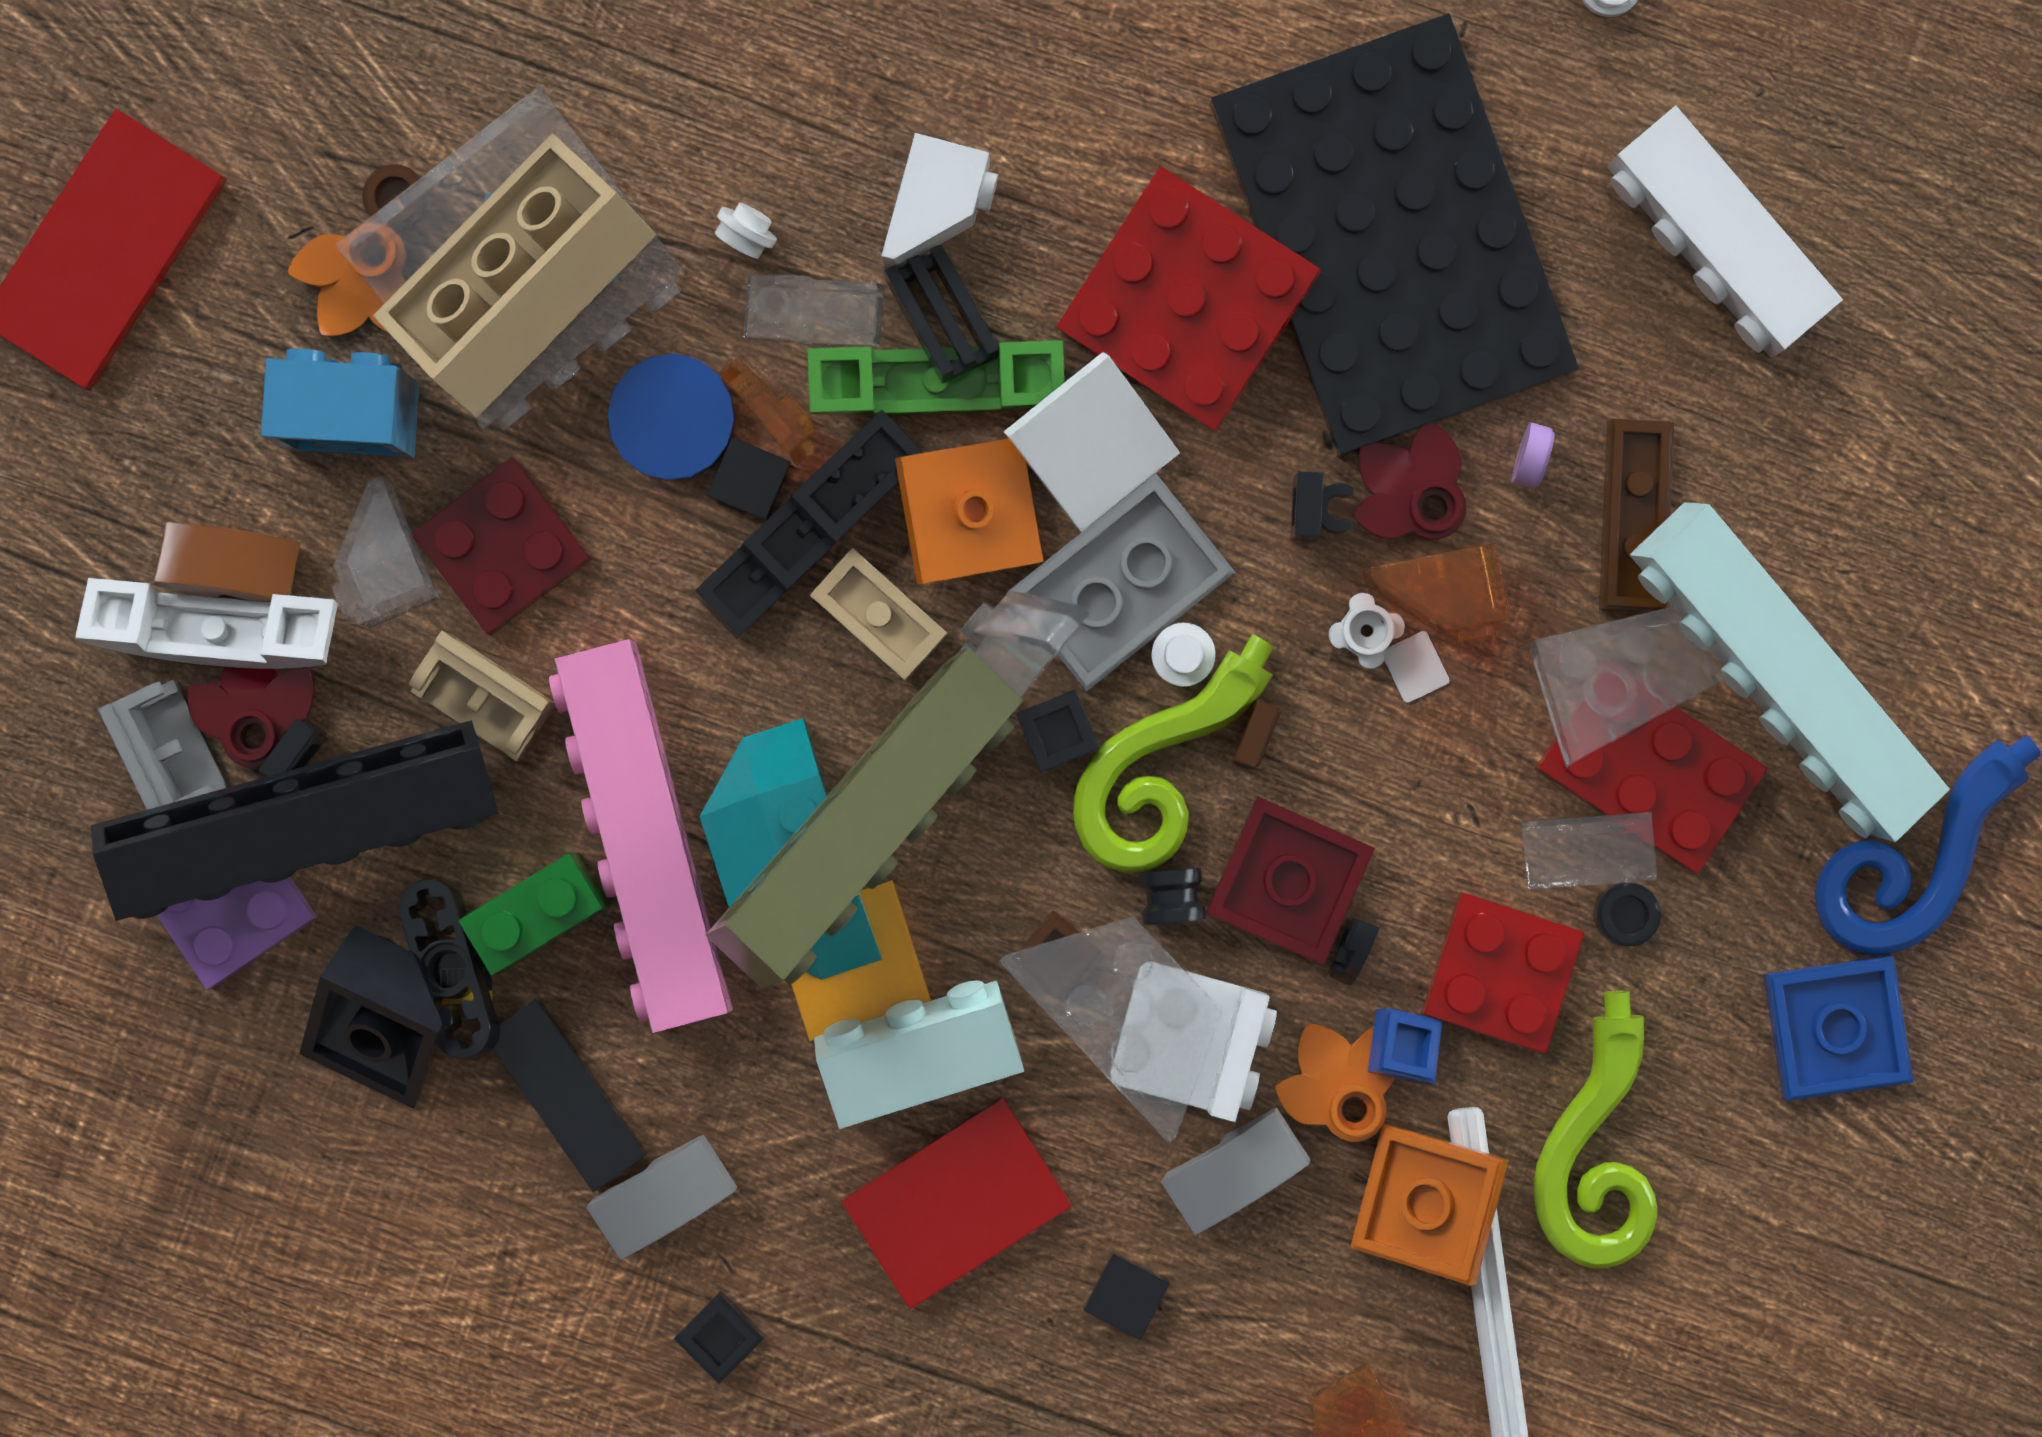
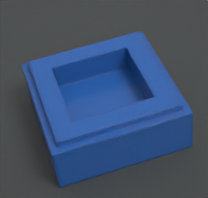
[1368,1008,1443,1085]

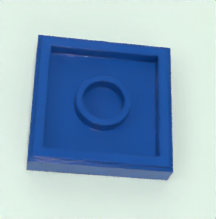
[1763,955,1914,1101]

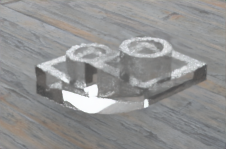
[744,274,884,349]

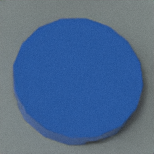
[607,353,735,481]

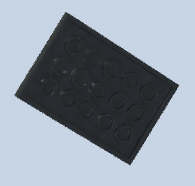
[1210,13,1579,457]

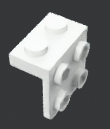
[1111,961,1277,1122]

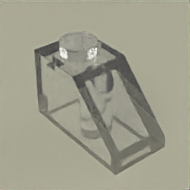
[332,476,440,628]
[959,590,1090,698]

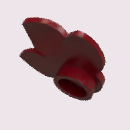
[1353,422,1466,540]
[187,667,315,768]

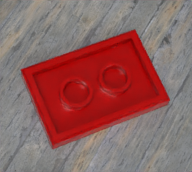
[841,1097,1072,1310]

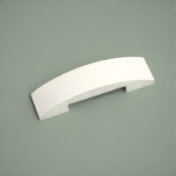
[75,578,338,669]

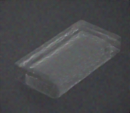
[1522,812,1657,889]

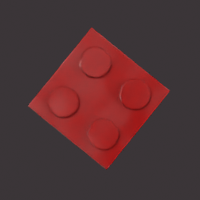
[1421,892,1585,1054]

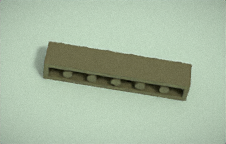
[705,647,1024,989]

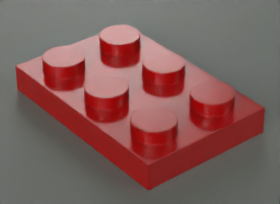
[1535,662,1768,874]

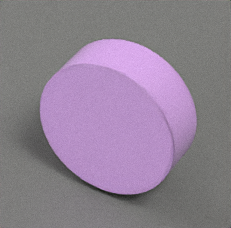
[1511,422,1555,489]

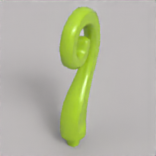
[1073,634,1274,873]
[1533,990,1657,1269]

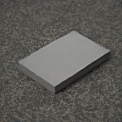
[1007,474,1235,692]

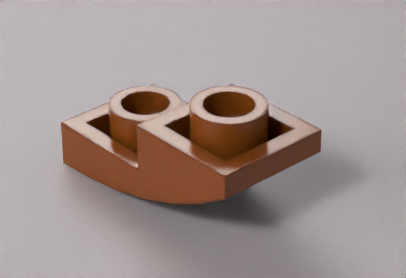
[153,522,301,602]

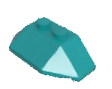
[699,718,882,980]

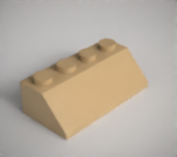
[373,133,657,418]

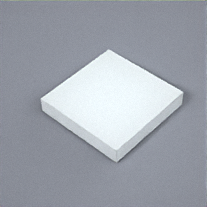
[1004,352,1180,532]

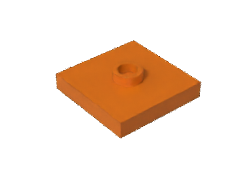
[895,439,1044,584]
[1350,1124,1509,1286]

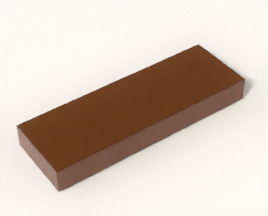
[1599,419,1674,613]

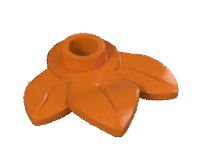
[288,223,407,337]
[1275,1024,1395,1142]

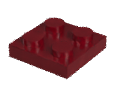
[410,457,592,636]
[1205,796,1375,965]

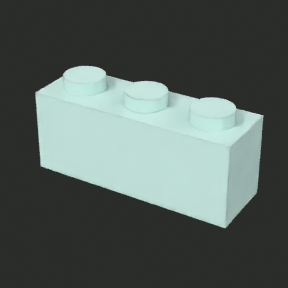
[814,980,1024,1129]

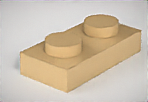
[810,548,948,681]

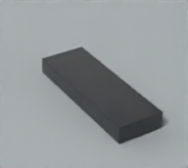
[493,997,648,1192]

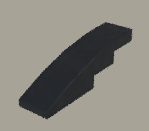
[693,410,924,639]

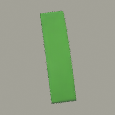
[807,340,1065,416]

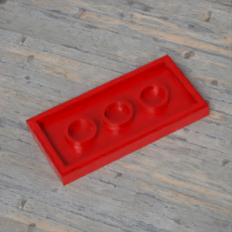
[0,108,227,391]

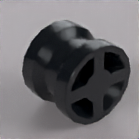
[1138,868,1206,925]

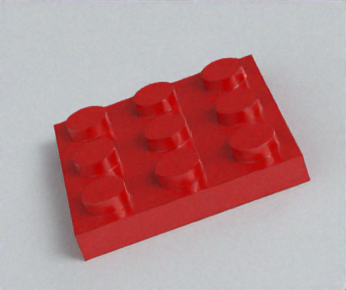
[1056,166,1322,432]

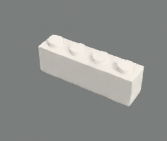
[1607,105,1843,358]

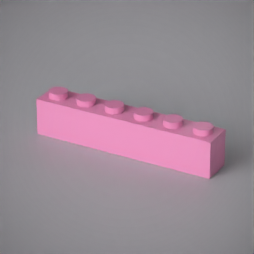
[549,639,733,1033]

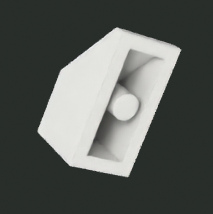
[881,133,999,268]

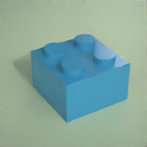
[261,349,419,458]

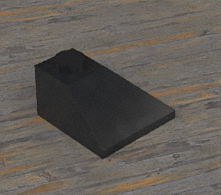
[299,925,443,1109]

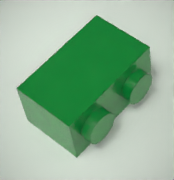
[458,853,612,976]

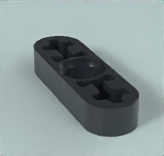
[399,879,499,1060]

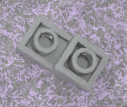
[1161,1107,1311,1235]
[586,1134,737,1260]

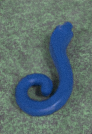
[1815,735,2042,955]

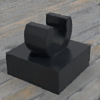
[1290,471,1353,542]

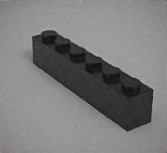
[91,720,499,921]

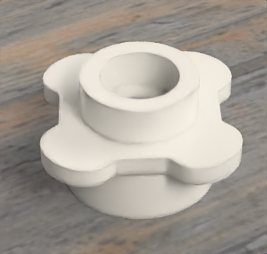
[1329,593,1405,669]

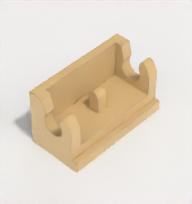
[409,630,556,762]

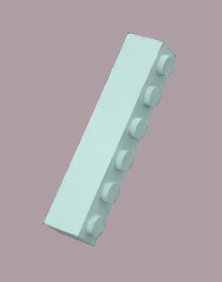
[1629,502,1950,842]

